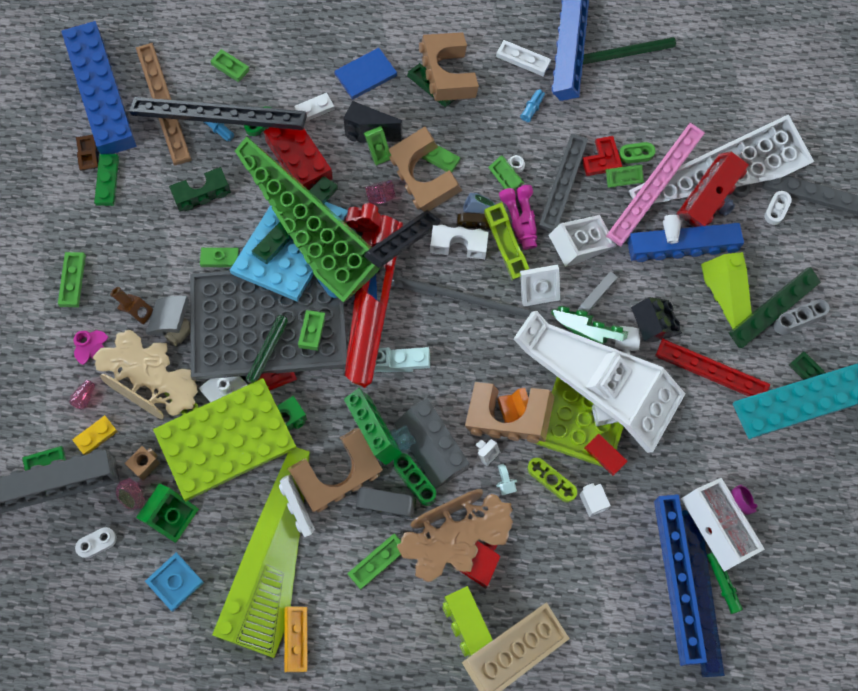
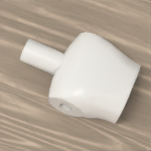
[615,326,640,355]

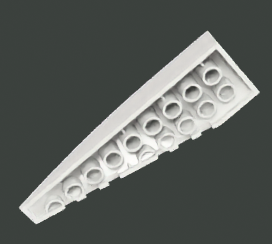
[629,114,814,204]

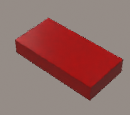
[584,434,628,476]

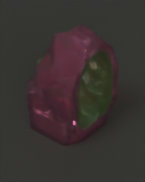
[116,478,146,510]

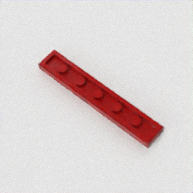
[655,338,770,397]

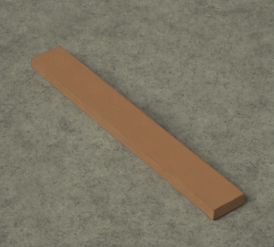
[136,43,192,166]

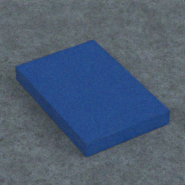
[334,48,397,100]

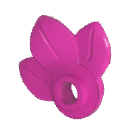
[73,330,108,365]

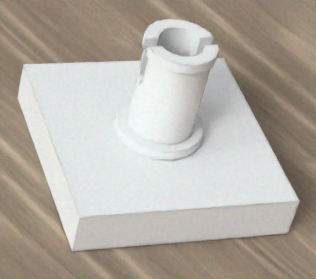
[520,265,560,306]
[199,376,247,402]

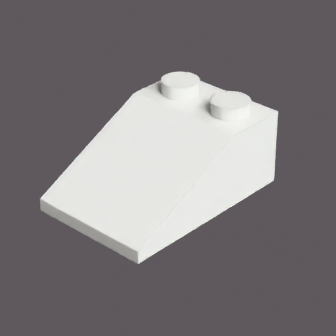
[549,215,617,267]

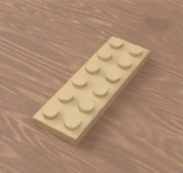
[462,603,570,691]

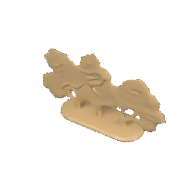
[93,330,198,419]

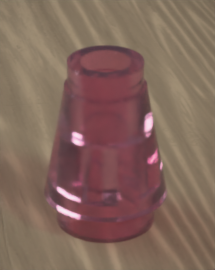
[69,380,96,410]

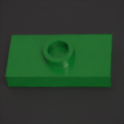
[22,446,66,471]

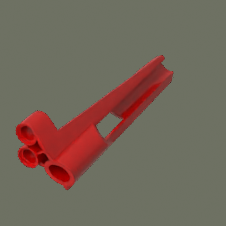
[345,203,403,388]

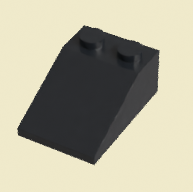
[343,101,403,143]

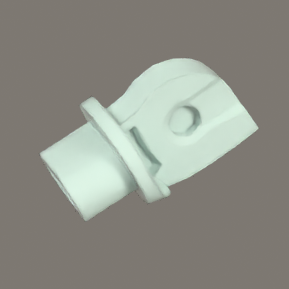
[496,464,517,495]

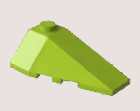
[701,252,752,329]

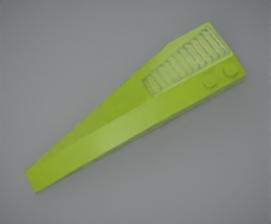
[212,448,310,658]

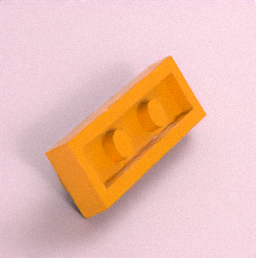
[284,607,307,672]

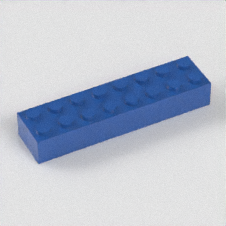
[61,21,137,154]

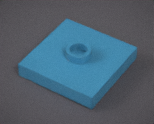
[145,552,204,612]

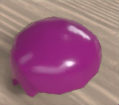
[730,485,758,515]

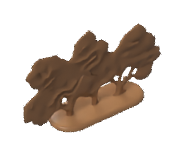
[397,489,513,582]

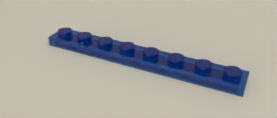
[682,510,725,678]

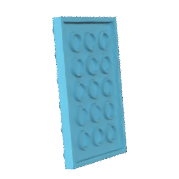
[230,202,348,302]

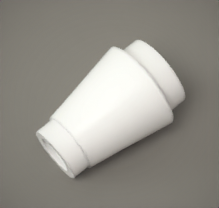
[663,215,682,244]

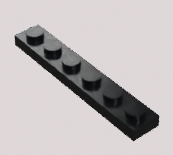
[364,210,441,268]

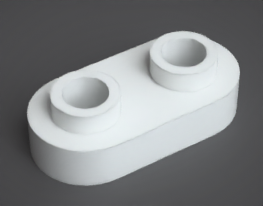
[764,191,792,225]
[75,527,117,558]

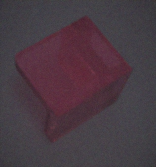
[365,180,396,204]

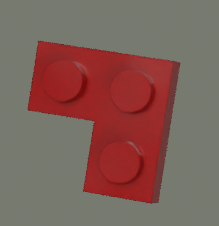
[582,136,622,176]

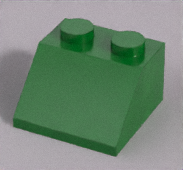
[136,483,199,543]

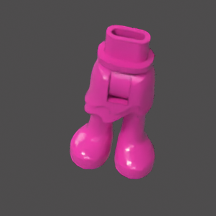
[499,185,537,250]

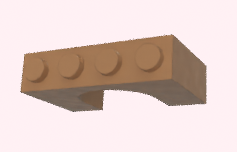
[419,32,479,101]
[388,127,463,212]
[465,382,555,443]
[287,428,383,512]

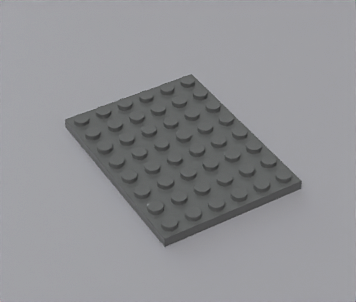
[190,271,347,380]

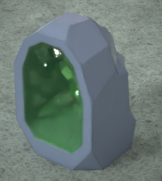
[463,193,495,214]

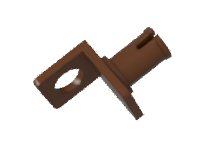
[110,287,153,325]

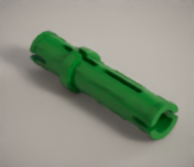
[706,553,743,614]

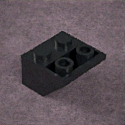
[631,297,682,342]

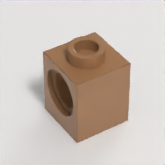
[124,446,160,481]

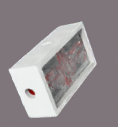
[681,478,765,571]

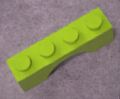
[484,202,529,280]

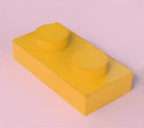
[72,415,118,455]

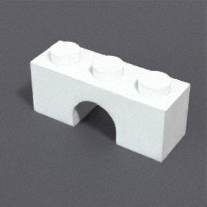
[430,225,488,259]

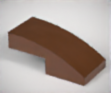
[76,134,98,171]

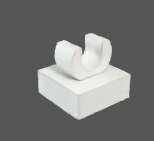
[476,439,501,466]

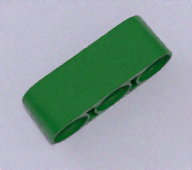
[394,453,436,506]

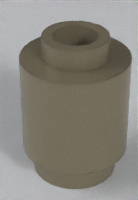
[164,318,191,346]

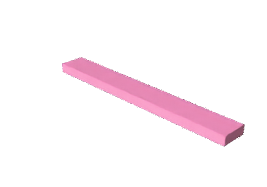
[606,123,705,247]

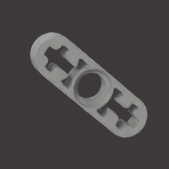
[578,272,618,315]

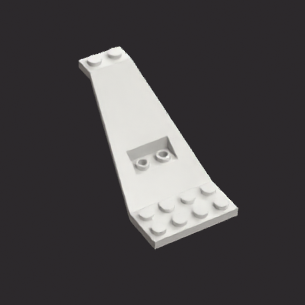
[514,311,685,453]

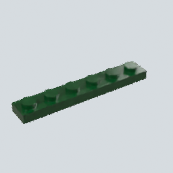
[252,176,338,264]
[729,267,821,348]

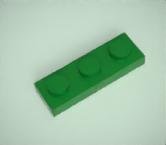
[94,154,119,206]

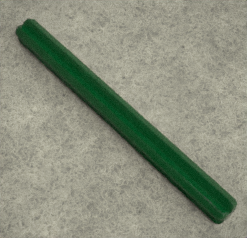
[583,37,676,65]

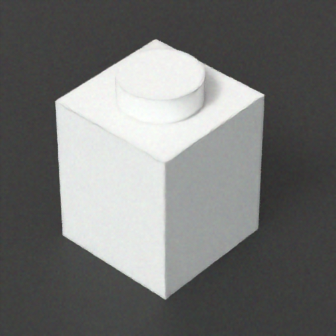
[580,483,611,517]

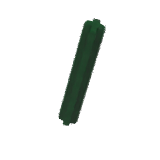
[246,315,288,383]

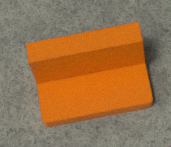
[497,388,529,423]

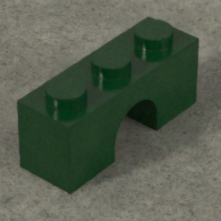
[169,167,231,212]

